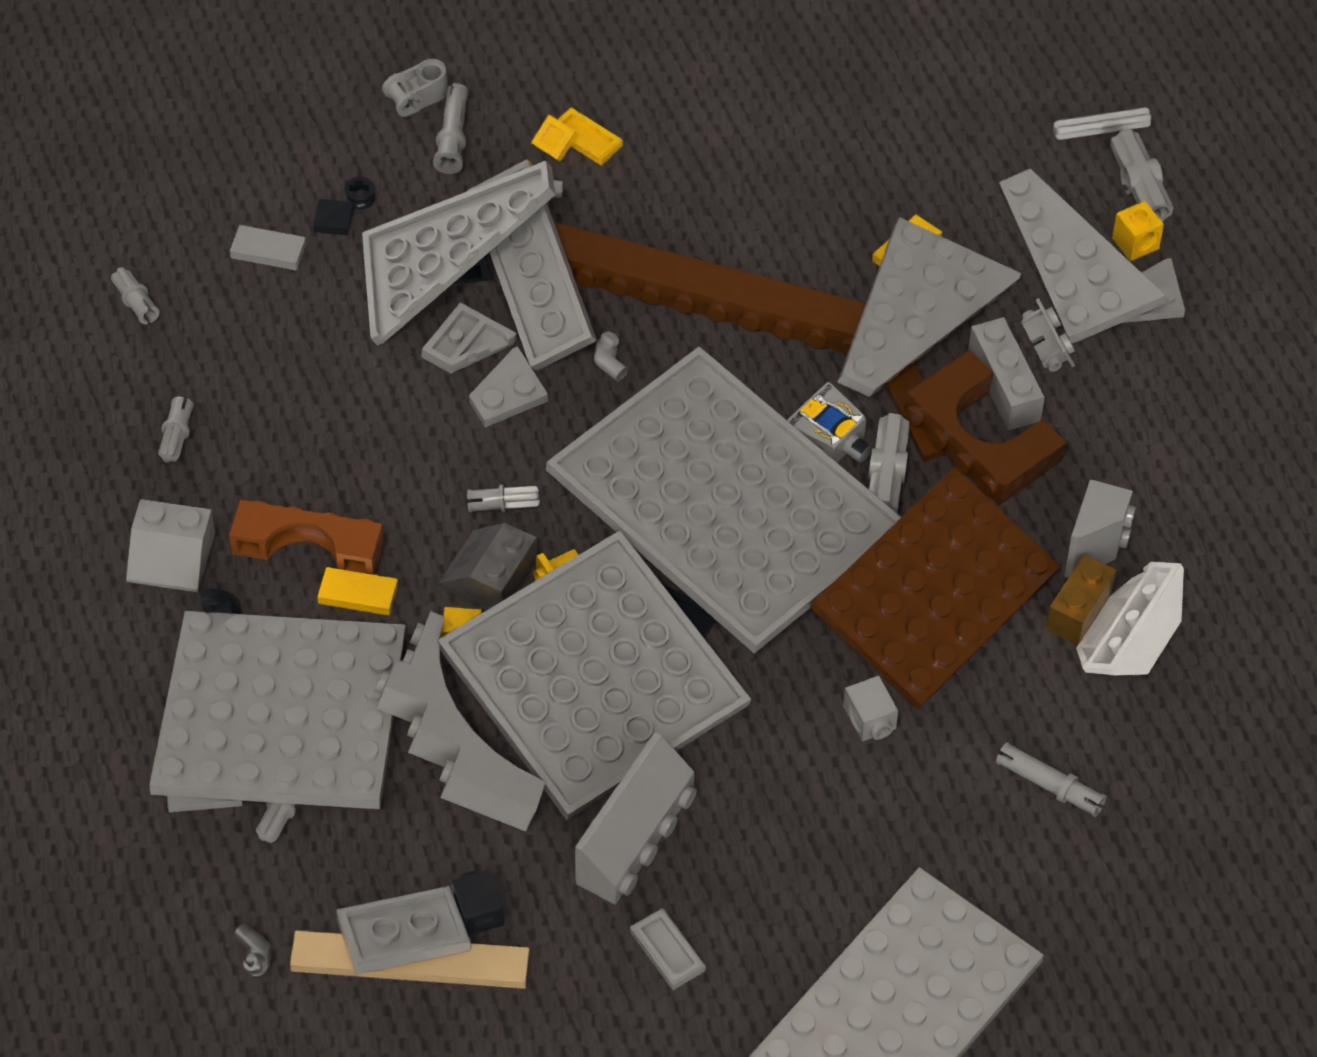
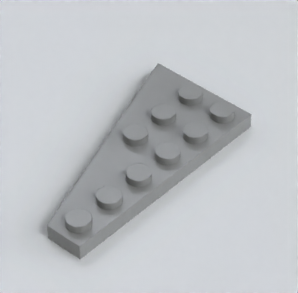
[999,169,1168,343]

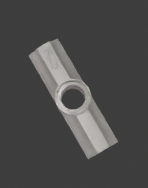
[1110,129,1173,222]
[868,413,910,513]

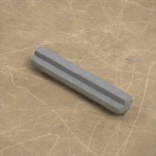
[1053,107,1151,140]

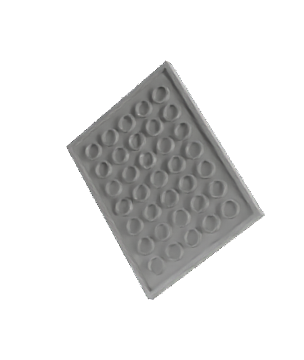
[546,347,901,653]

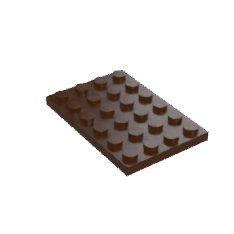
[810,466,1060,709]

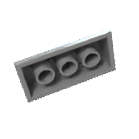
[575,732,697,905]

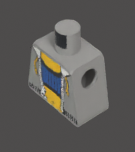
[787,382,873,464]

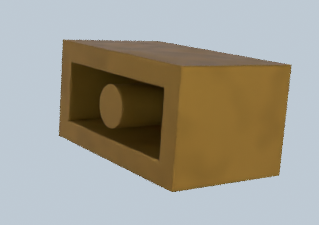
[1046,554,1117,645]

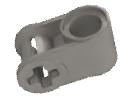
[382,59,448,117]

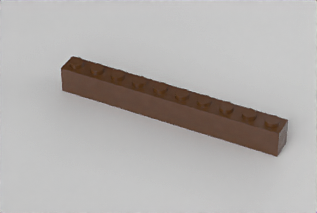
[554,222,866,356]

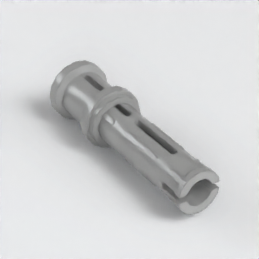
[433,84,468,174]

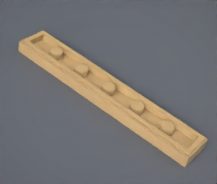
[290,931,529,989]

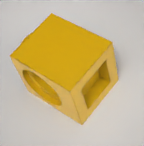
[1112,201,1164,261]

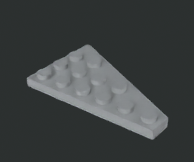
[362,161,555,345]
[838,217,1021,397]

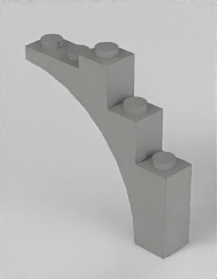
[375,611,546,832]

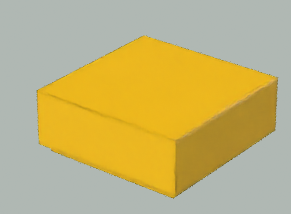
[531,115,579,161]

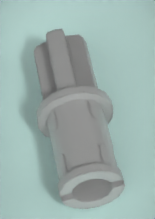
[111,267,160,324]
[158,397,194,463]
[467,484,540,513]
[256,802,296,843]

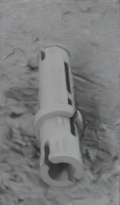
[996,742,1107,817]

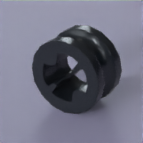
[344,176,376,209]

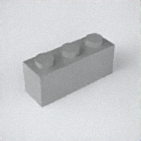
[968,317,1045,430]

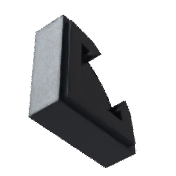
[200,589,241,614]

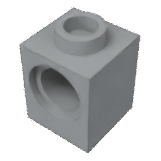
[843,675,898,742]

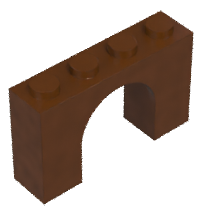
[903,350,1067,506]

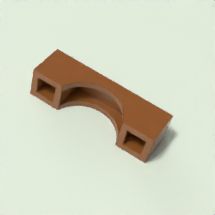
[229,499,384,575]

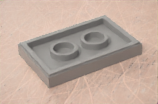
[336,886,470,975]

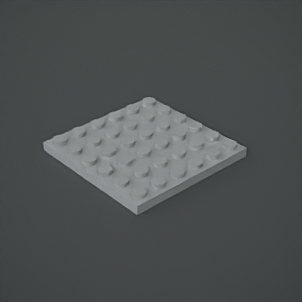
[437,530,751,820]
[149,611,406,809]

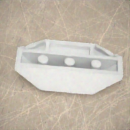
[1076,562,1184,675]

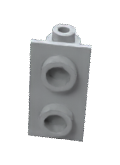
[1021,298,1075,372]

